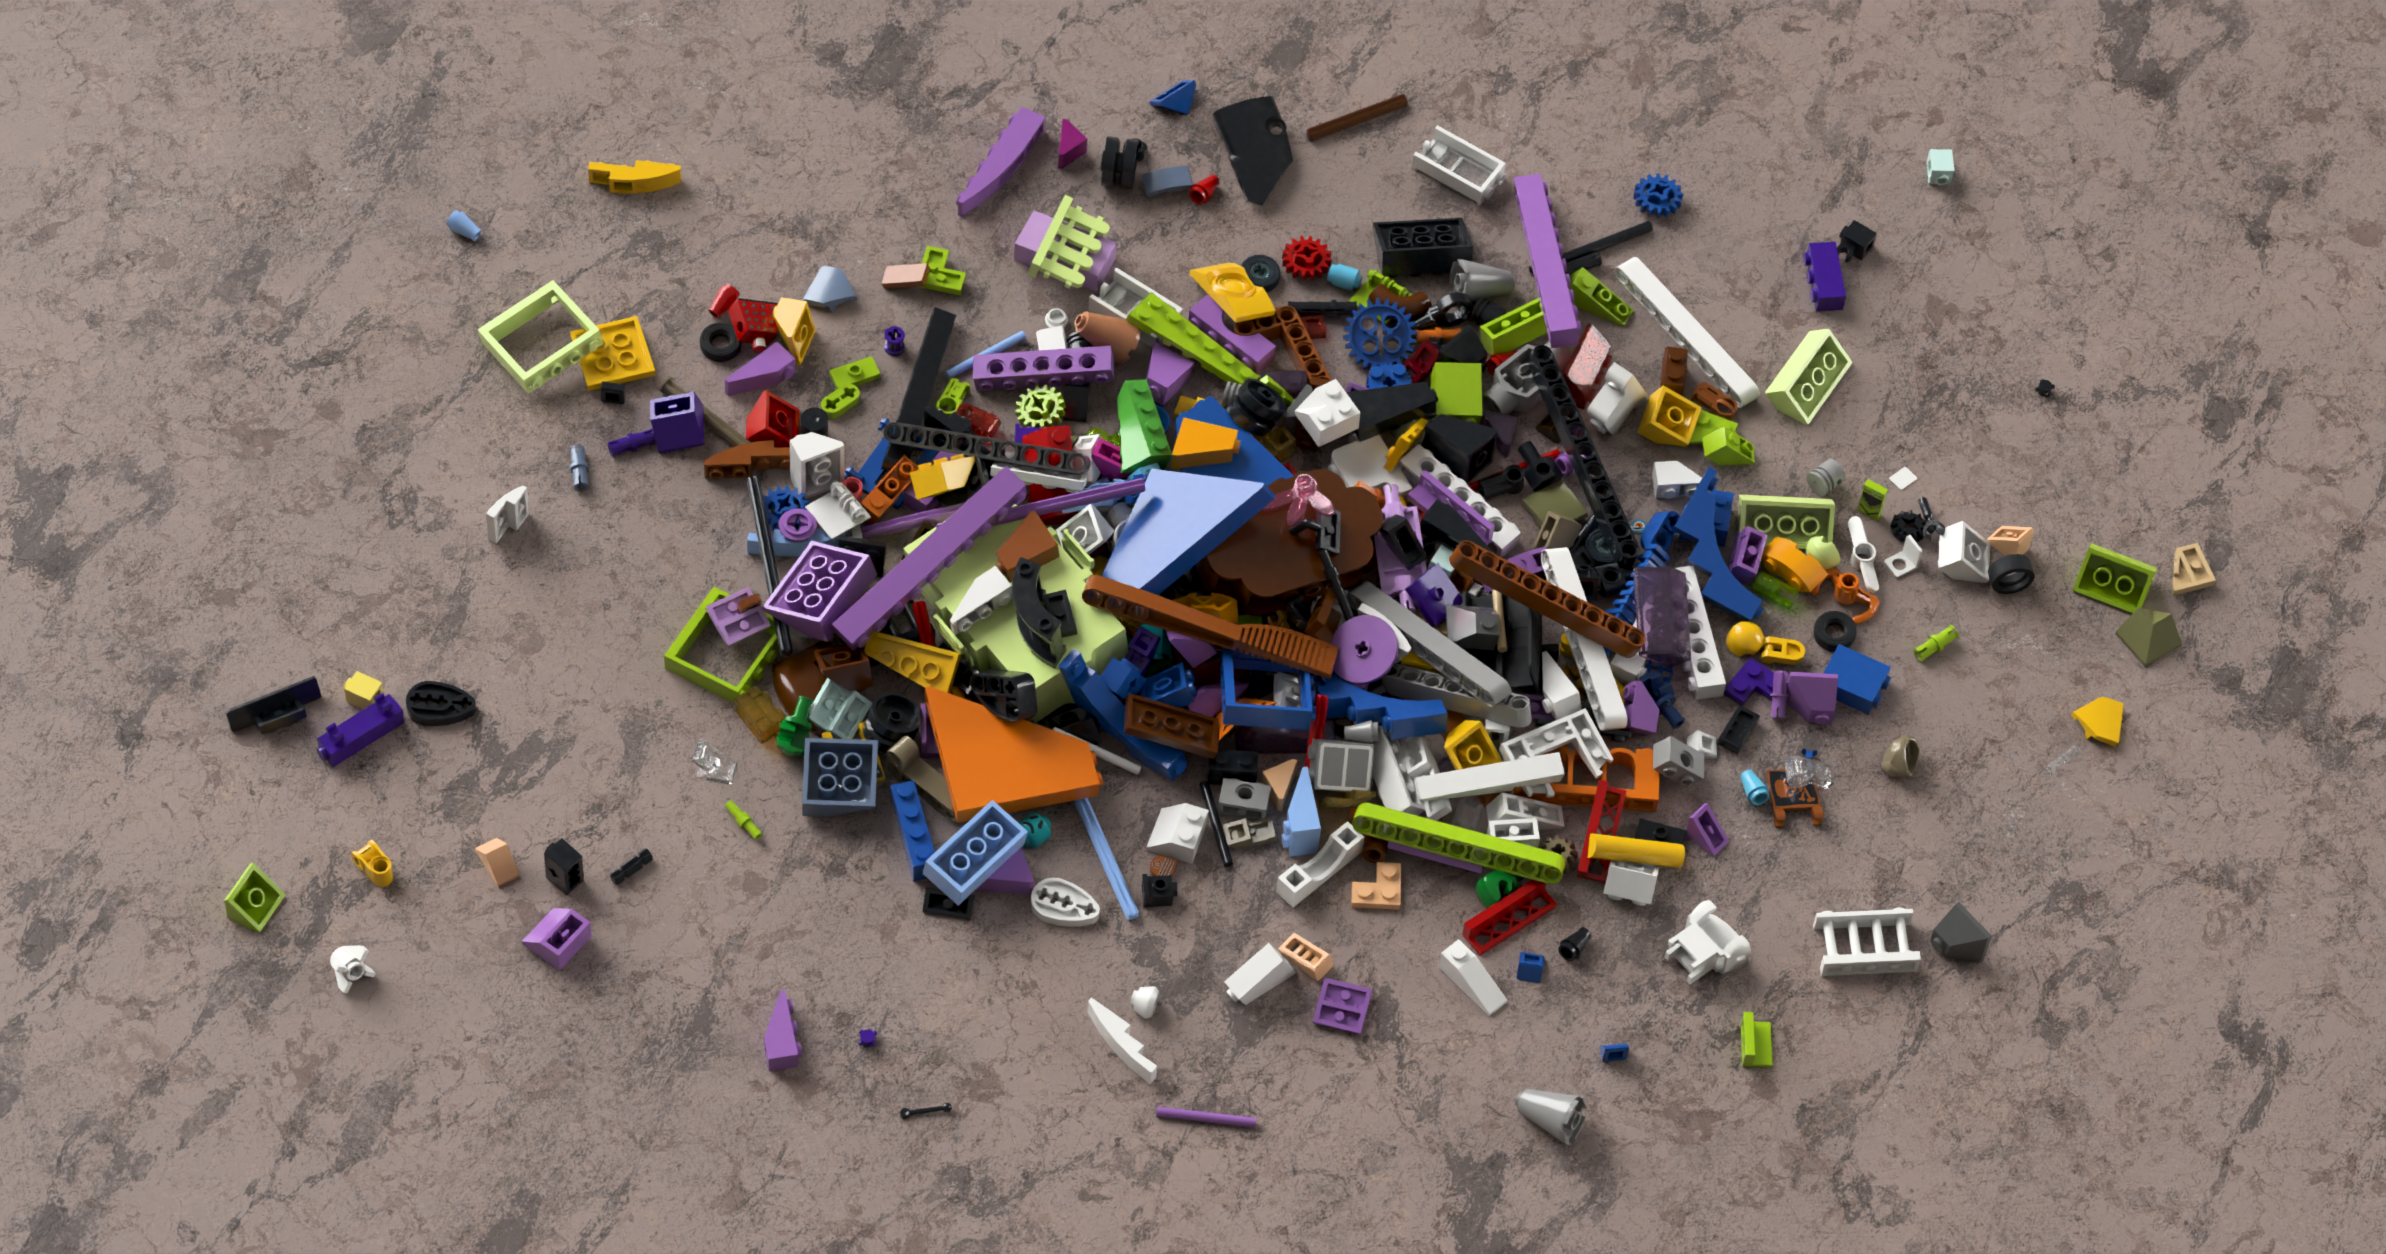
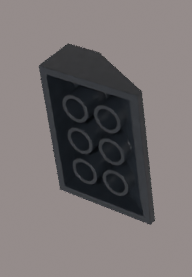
[1373,217,1473,278]

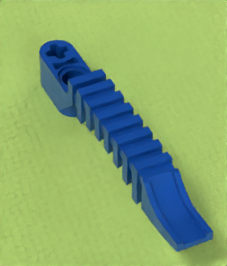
[1603,511,1680,658]

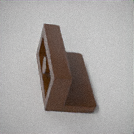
[1304,589,1342,644]

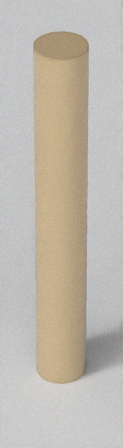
[1492,590,1507,653]

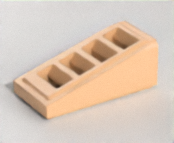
[1278,933,1333,981]

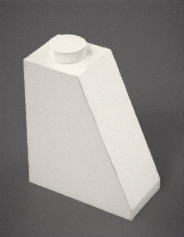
[1224,943,1297,1005]

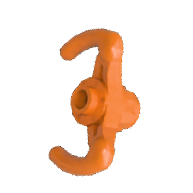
[1810,567,1880,625]

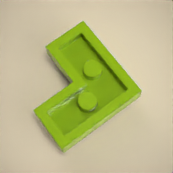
[918,246,966,296]

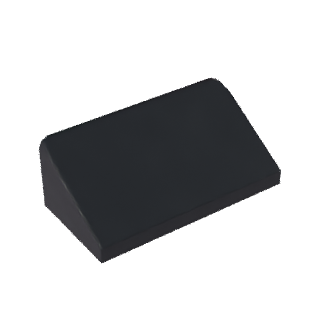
[922,887,975,919]

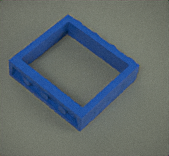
[1219,647,1316,730]

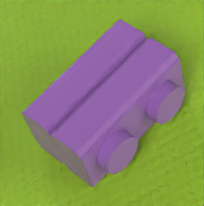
[1728,526,1767,584]

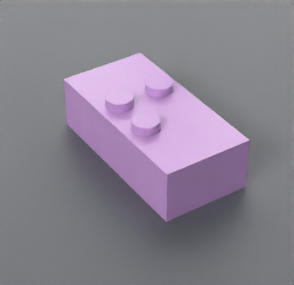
[1014,211,1117,292]

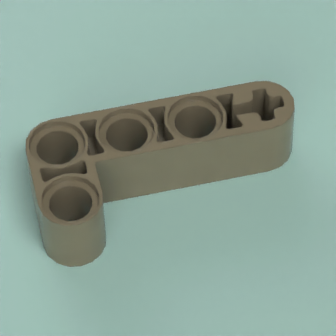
[887,736,956,822]

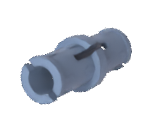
[569,444,589,492]

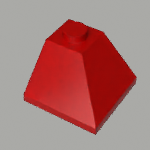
[746,390,800,448]

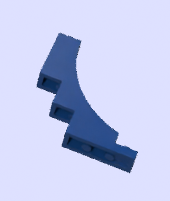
[1675,467,1764,622]
[1058,648,1188,781]

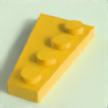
[864,631,961,693]

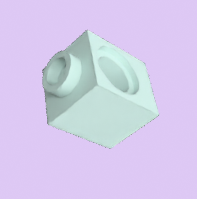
[1927,149,1954,185]

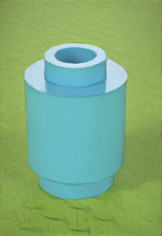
[1327,264,1362,292]

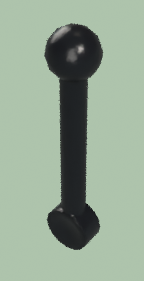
[900,1103,952,1119]

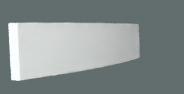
[1400,736,1452,821]
[1087,997,1157,1084]

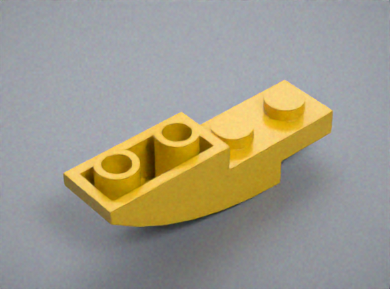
[588,160,682,194]

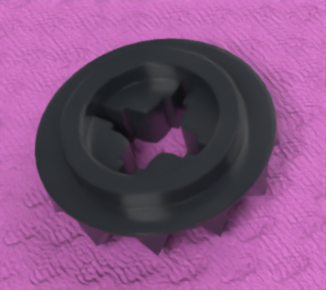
[1890,510,1927,543]

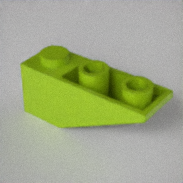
[1568,267,1634,327]

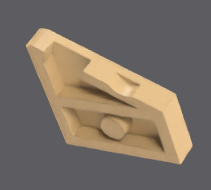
[2172,543,2216,596]

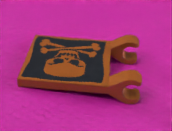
[1766,768,1824,827]

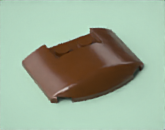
[772,641,870,738]

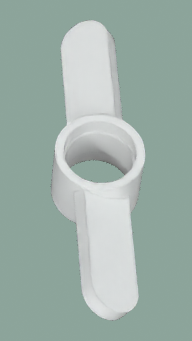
[1848,516,1879,593]

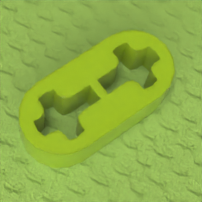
[821,384,860,419]

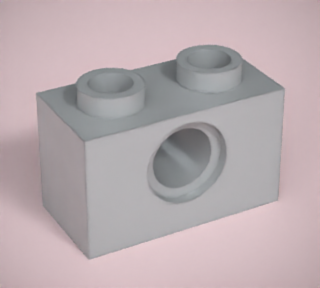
[1653,736,1704,787]
[1218,778,1271,821]

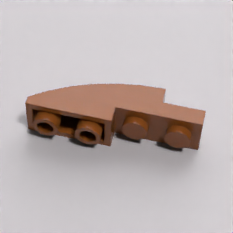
[704,440,790,479]

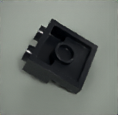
[924,404,975,457]

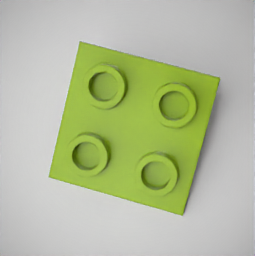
[1349,269,1412,324]

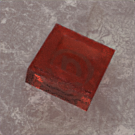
[1300,315,1327,339]

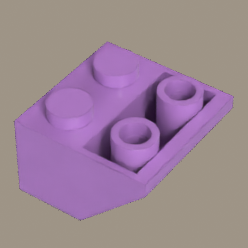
[522,908,592,970]

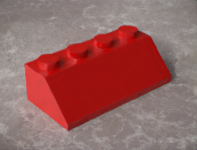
[1022,425,1078,525]

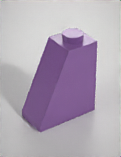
[1146,342,1195,406]
[976,848,1034,895]

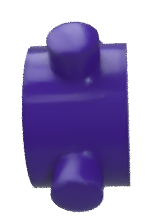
[858,1029,877,1047]

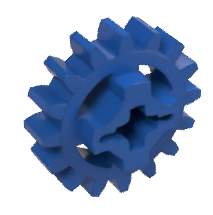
[1633,173,1683,219]
[763,485,809,531]

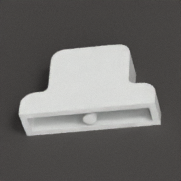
[1587,362,1648,435]
[1328,434,1413,503]

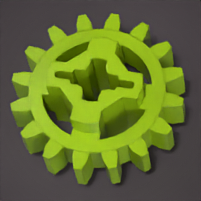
[1015,384,1066,428]

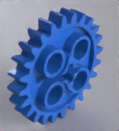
[1343,298,1417,370]

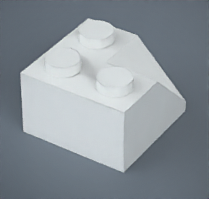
[1295,379,1360,447]

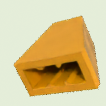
[1171,418,1241,469]

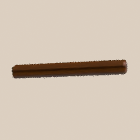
[1306,94,1408,141]

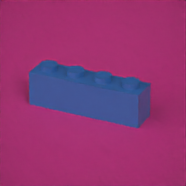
[890,780,935,882]

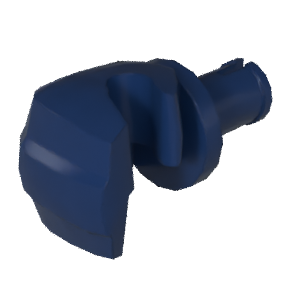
[1639,671,1685,729]

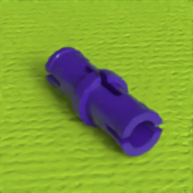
[607,428,656,456]

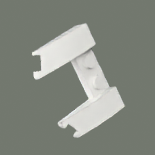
[1499,708,1613,798]

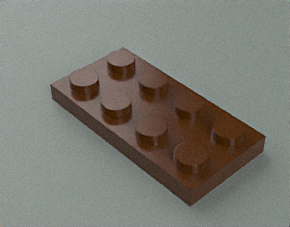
[1124,693,1218,759]

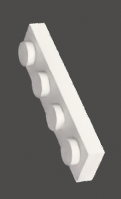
[990,460,1087,493]

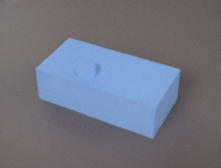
[923,800,1028,905]

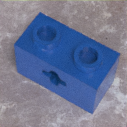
[1100,657,1146,700]

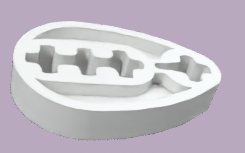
[1031,878,1100,927]

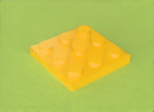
[570,316,656,391]

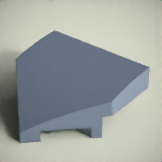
[803,265,857,312]

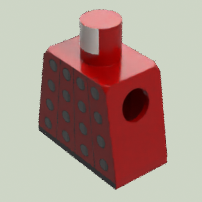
[728,298,778,353]

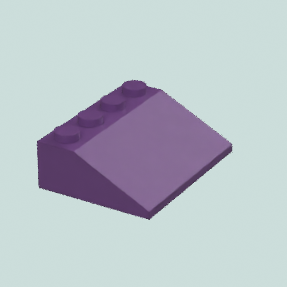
[762,541,877,642]

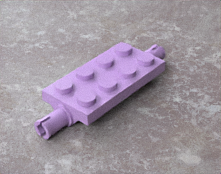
[1374,484,1427,614]

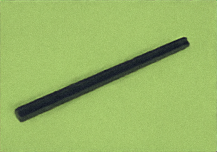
[747,476,793,657]

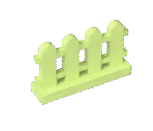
[1027,195,1110,289]

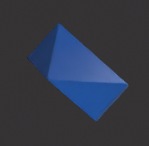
[1149,80,1196,114]

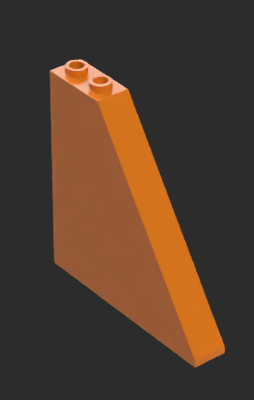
[925,687,1103,823]

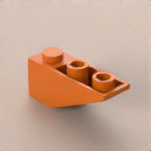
[860,455,919,524]

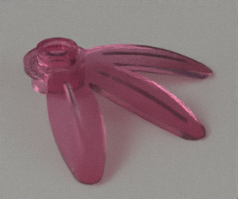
[1261,474,1335,525]

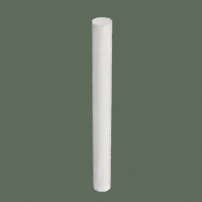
[1053,727,1141,775]

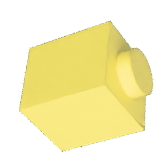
[344,671,383,710]

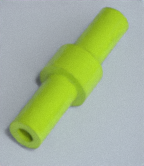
[725,800,763,840]

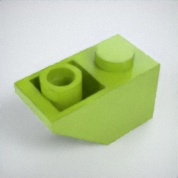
[1702,426,1755,466]

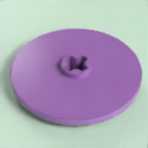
[1331,615,1398,685]

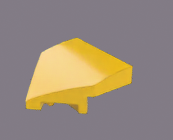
[2071,696,2124,747]

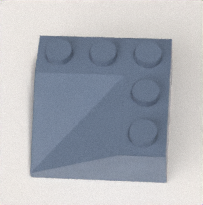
[802,738,878,817]

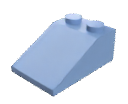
[1282,767,1321,857]

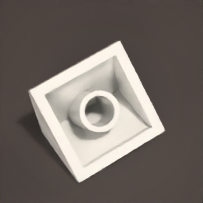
[1056,504,1114,555]

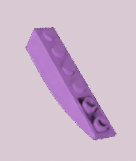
[956,106,1045,217]

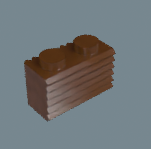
[1660,347,1688,396]

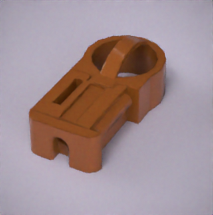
[1691,382,1737,421]

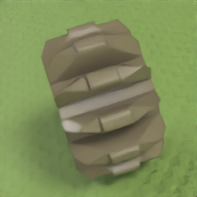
[1538,835,1578,875]

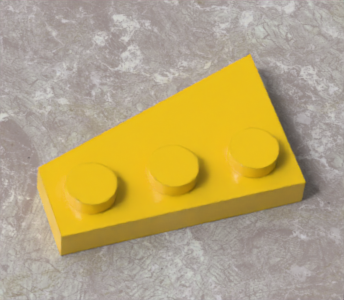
[1383,418,1428,473]

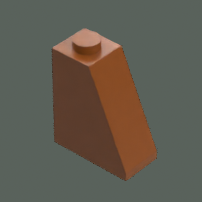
[995,510,1060,583]

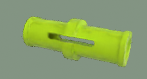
[1913,625,1959,662]

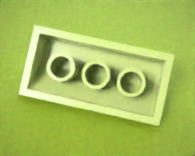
[1765,329,1853,425]
[1738,495,1835,549]

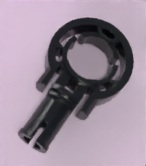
[1409,292,1474,330]

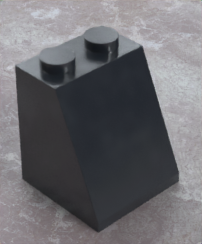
[1421,414,1499,484]

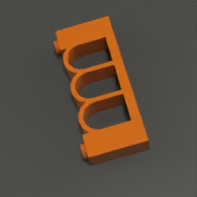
[1513,745,1659,812]

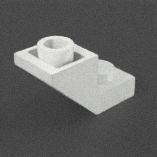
[1072,434,1102,487]

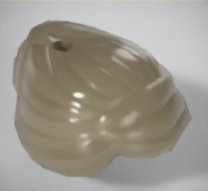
[1881,735,1920,778]

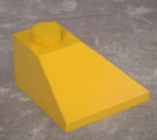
[773,297,816,366]
[1444,720,1502,770]

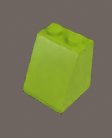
[1429,362,1482,424]

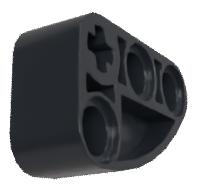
[970,669,1037,722]

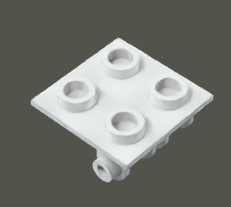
[805,481,871,540]

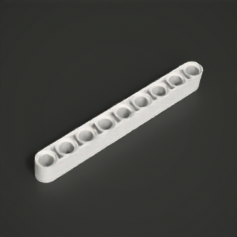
[1615,257,1760,408]
[1541,547,1627,731]

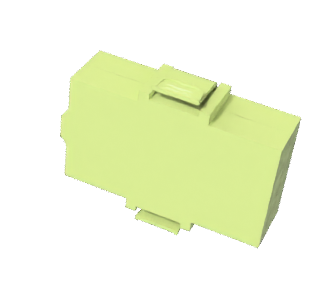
[903,504,1129,723]

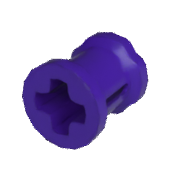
[884,326,905,356]

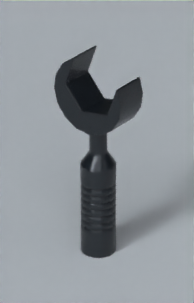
[1918,497,1945,541]

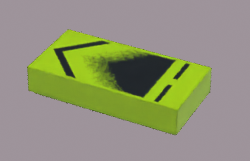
[1857,479,1888,521]

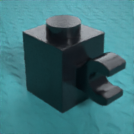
[1837,220,1877,263]

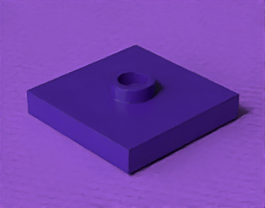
[1405,563,1463,627]

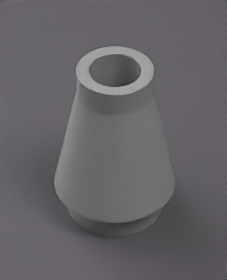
[1344,720,1379,744]

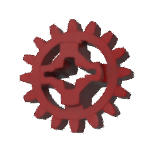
[1282,236,1331,281]

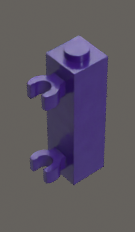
[317,693,405,767]

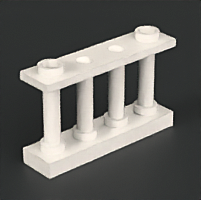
[1813,907,1921,976]

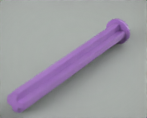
[860,499,969,539]

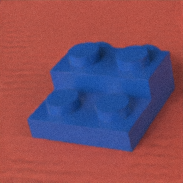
[1141,662,1198,708]

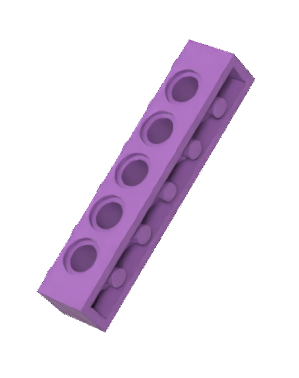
[973,346,1114,391]

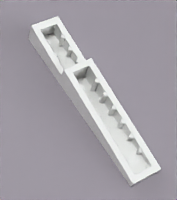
[1415,752,1565,802]

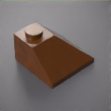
[813,644,873,691]

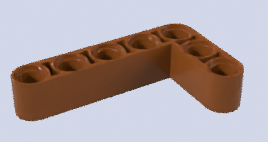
[1234,305,1332,386]

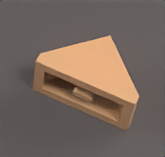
[1987,526,2034,556]
[1262,759,1297,811]
[475,838,520,887]

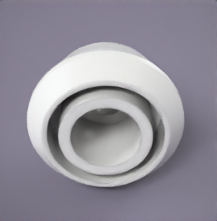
[1130,986,1160,1019]

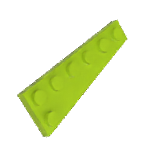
[1126,292,1260,386]

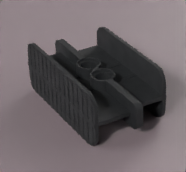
[1462,591,1542,693]

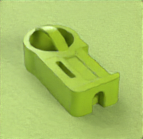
[936,378,970,417]

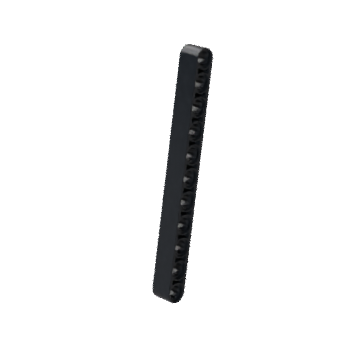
[1529,345,1640,569]

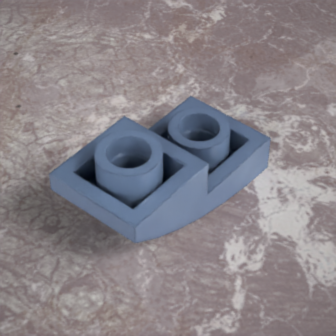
[1142,166,1193,198]

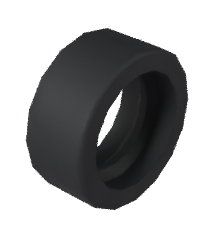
[1987,554,2035,594]

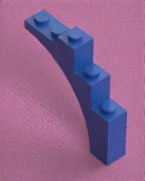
[1311,671,1448,740]

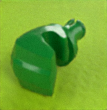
[776,696,813,758]
[1475,870,1525,909]

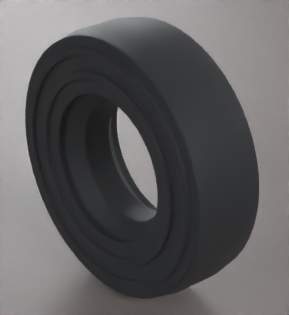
[700,322,741,362]
[1814,611,1857,652]

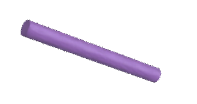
[1156,1107,1256,1128]

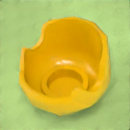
[1726,621,1764,657]

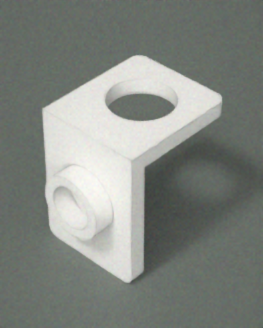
[1884,535,1923,579]

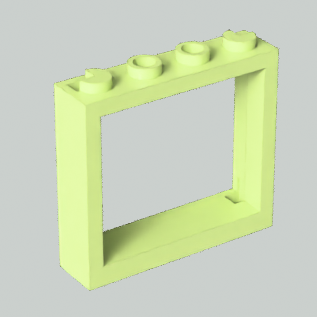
[478,280,604,394]

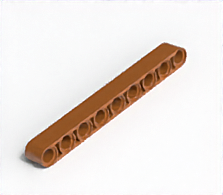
[1449,540,1646,658]

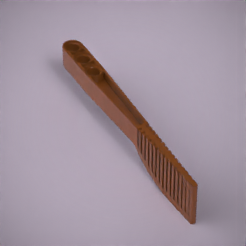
[1082,575,1339,679]

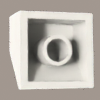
[1938,521,1990,583]
[1146,803,1209,864]
[1603,860,1659,906]

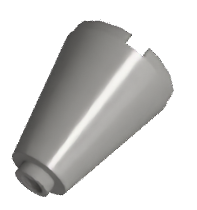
[1449,259,1515,305]
[1516,1089,1588,1144]

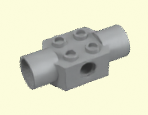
[1482,341,1573,421]

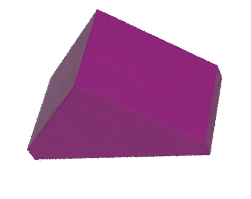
[1058,119,1087,168]

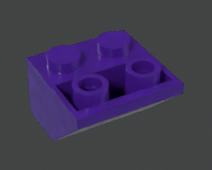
[650,392,704,453]

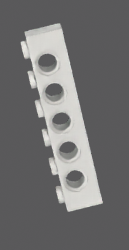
[1399,444,1521,558]
[1661,566,1726,700]

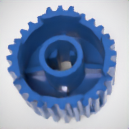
[1366,363,1412,389]

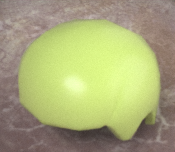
[1806,536,1840,570]

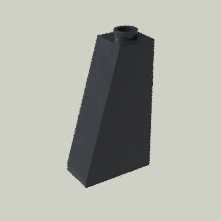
[1346,382,1438,442]

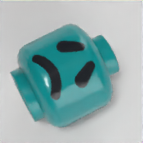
[1018,812,1052,849]

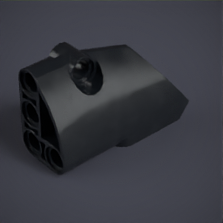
[1212,96,1293,205]

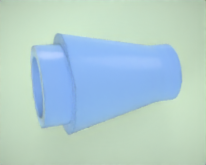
[446,210,482,241]

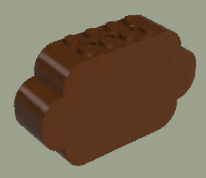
[1196,469,1383,617]

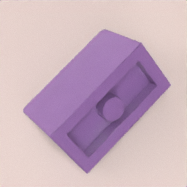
[921,703,940,758]

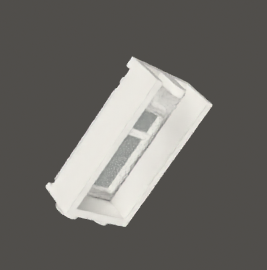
[1412,125,1506,206]
[1089,268,1183,347]

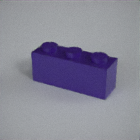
[1803,242,1846,311]

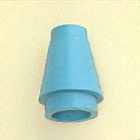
[1740,770,1769,805]

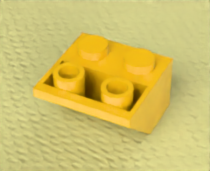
[910,454,975,500]

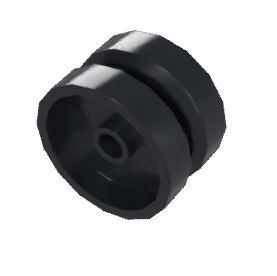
[1101,136,1139,189]
[1227,378,1287,437]
[863,692,923,753]

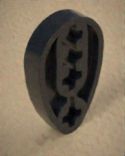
[406,681,476,726]

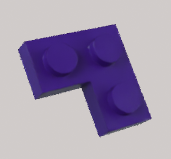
[1724,658,1788,706]

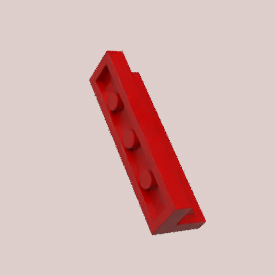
[1577,780,1626,883]
[1462,880,1557,956]

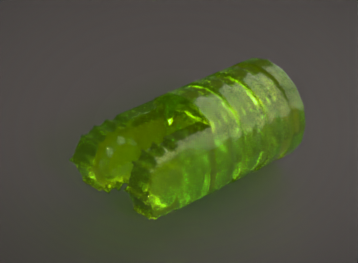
[1752,571,1799,609]

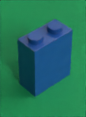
[1823,644,1892,715]

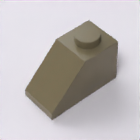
[1531,510,1582,550]

